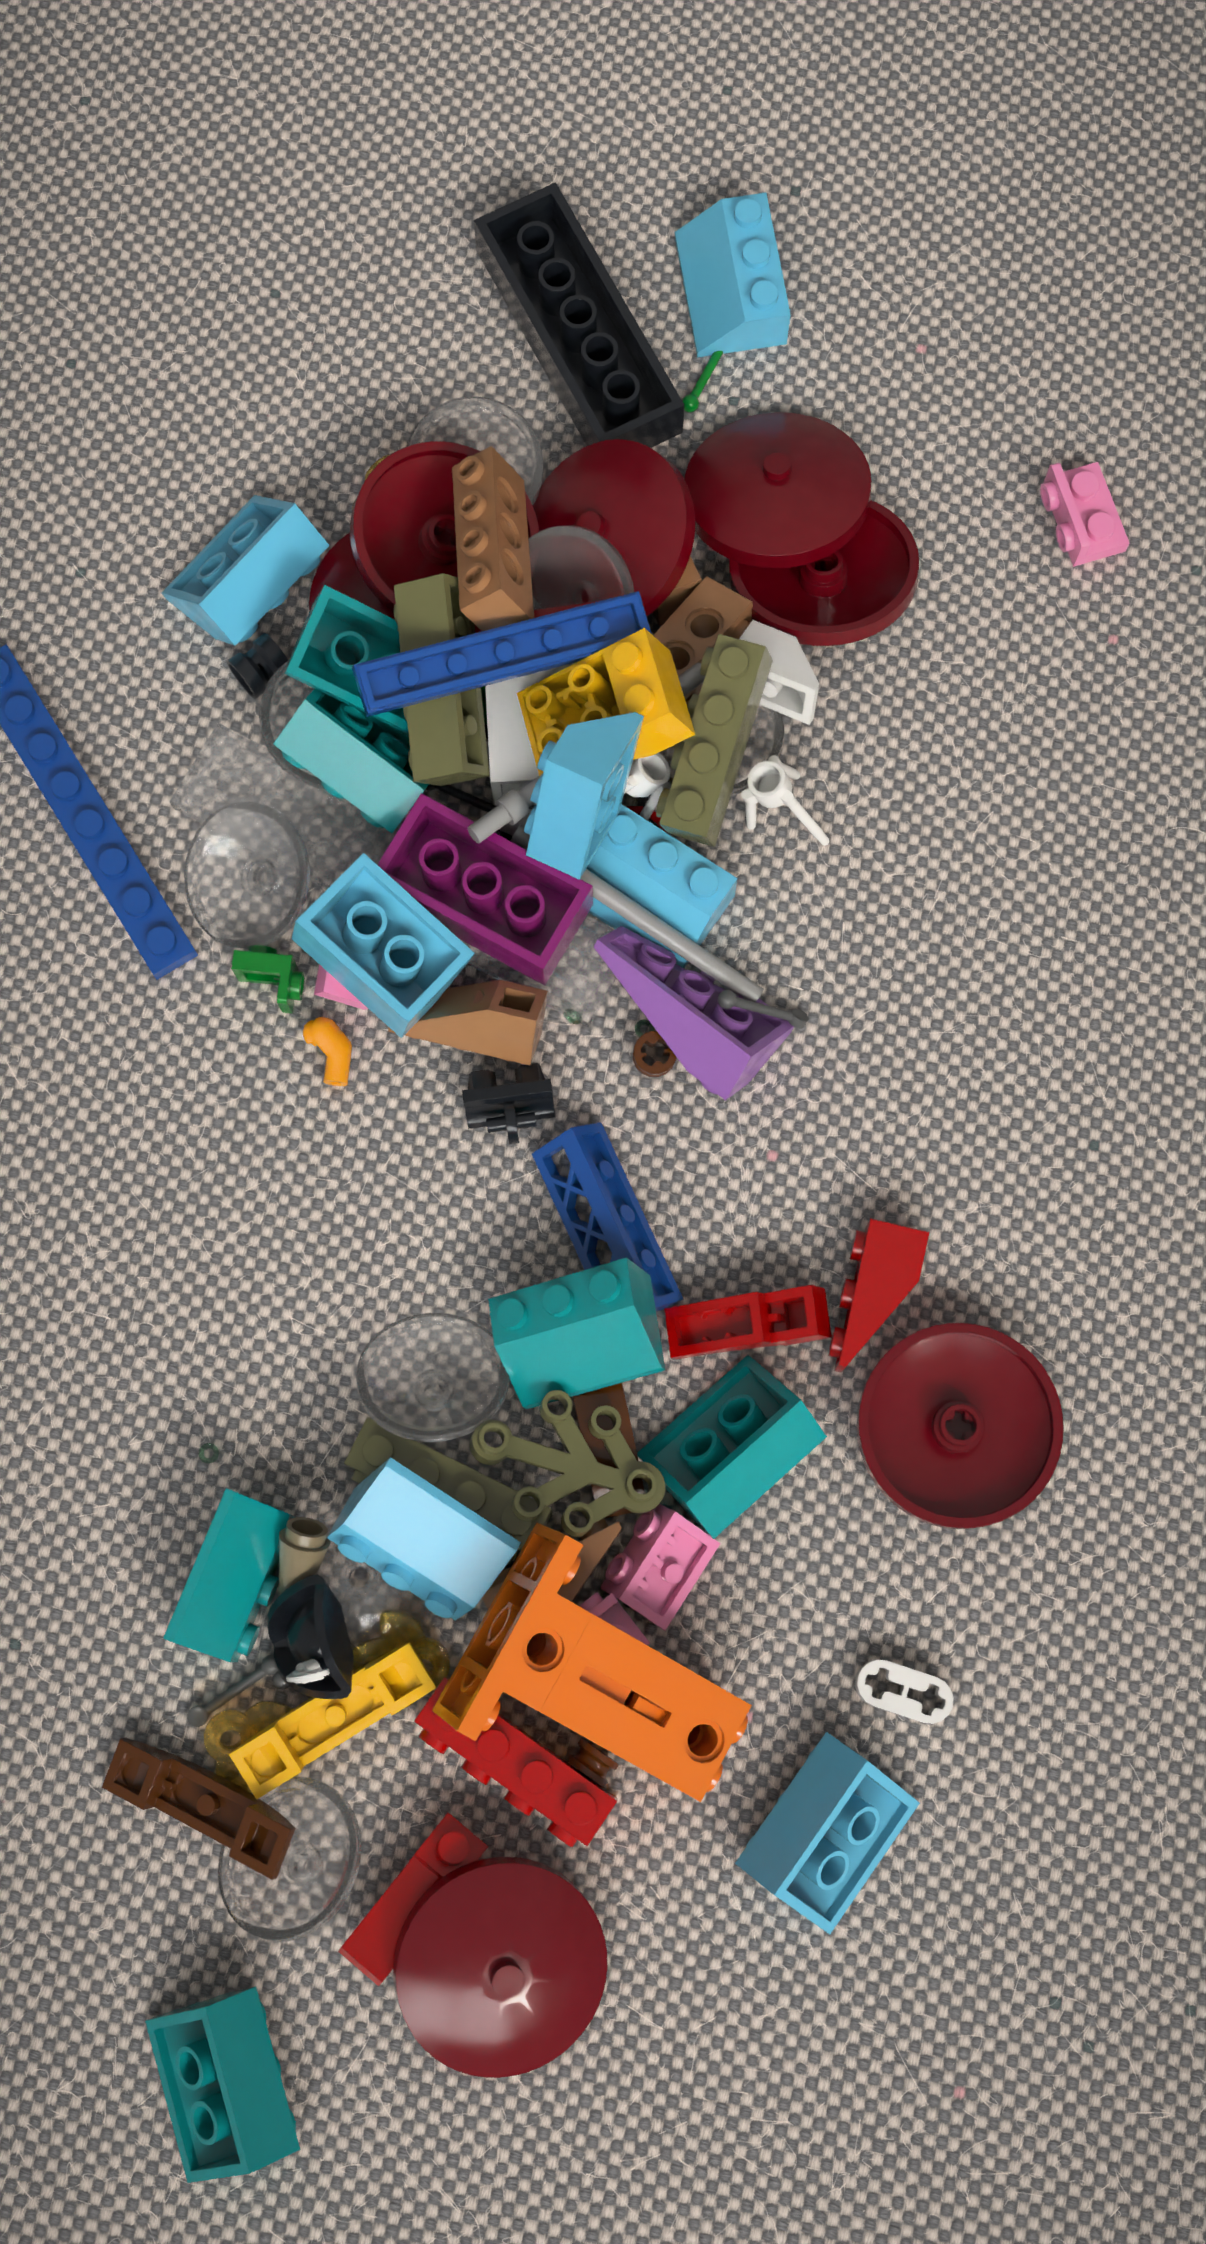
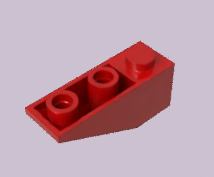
[828,1218,930,1373]

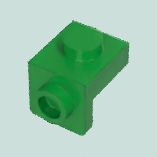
[231,945,305,1014]

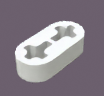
[855,1659,954,1724]

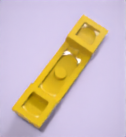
[229,1641,437,1800]

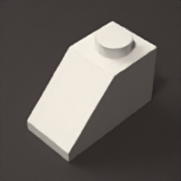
[739,620,819,725]

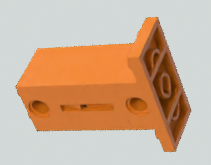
[432,1522,752,1802]

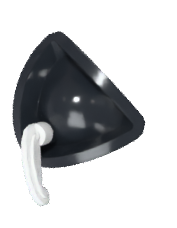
[267,1574,354,1699]

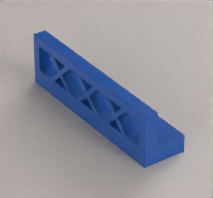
[532,1122,684,1311]

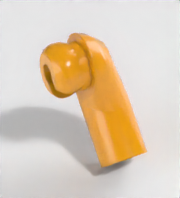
[303,1017,352,1086]

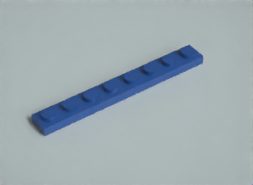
[0,644,198,980]

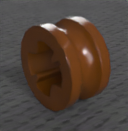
[633,1031,677,1077]
[567,1738,619,1787]

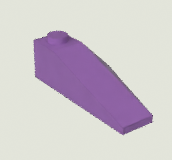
[594,926,794,1100]

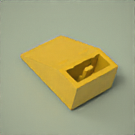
[517,628,695,777]

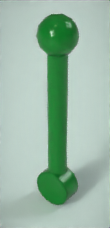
[682,351,723,413]

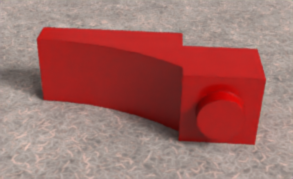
[664,1285,832,1359]
[338,1813,489,1986]

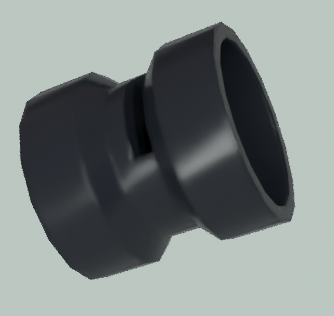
[226,633,289,699]

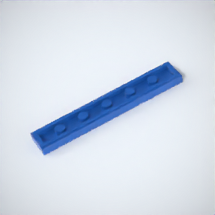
[352,591,652,717]

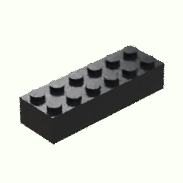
[474,182,685,448]

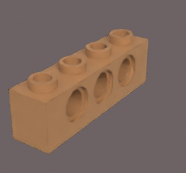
[452,446,534,631]
[653,576,753,708]

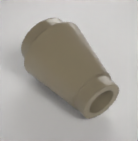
[278,1517,330,1594]

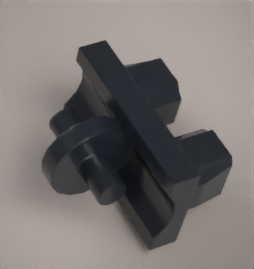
[462,1063,555,1144]

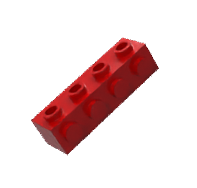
[414,1677,618,1848]

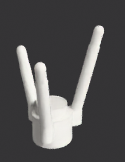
[624,753,671,821]
[741,755,829,846]

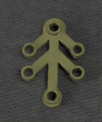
[469,1390,665,1537]

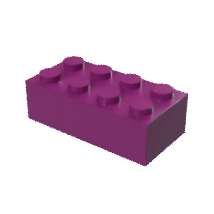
[377,793,593,986]

